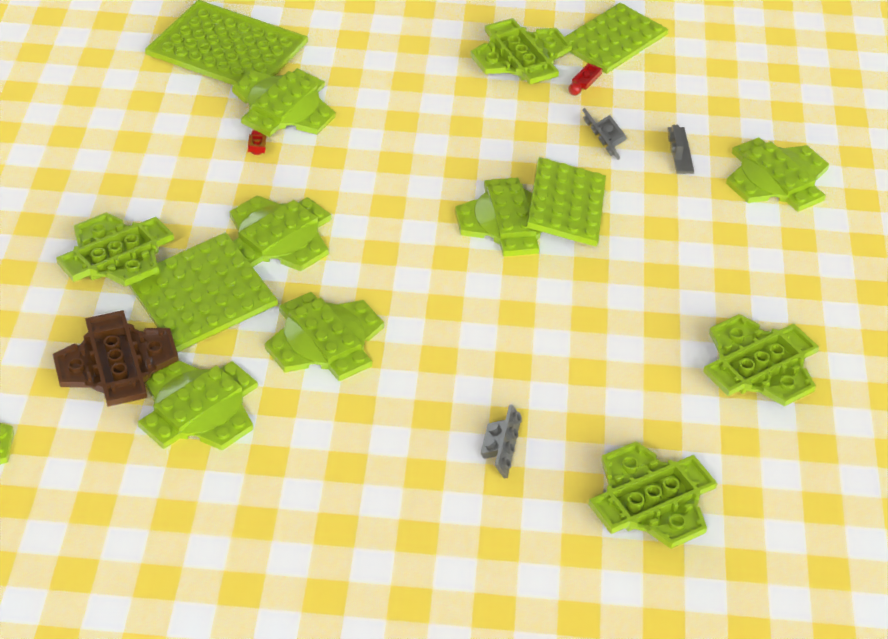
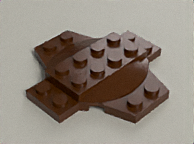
[52,310,179,407]

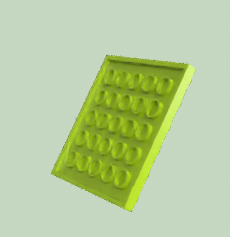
[128,232,278,352]

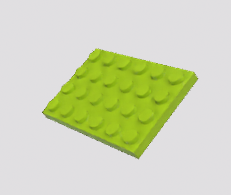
[565,2,668,74]
[526,157,606,247]

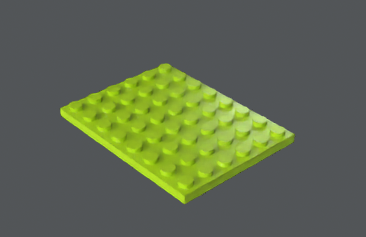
[145,0,308,85]

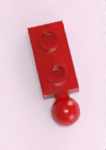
[568,63,602,96]
[248,130,266,155]

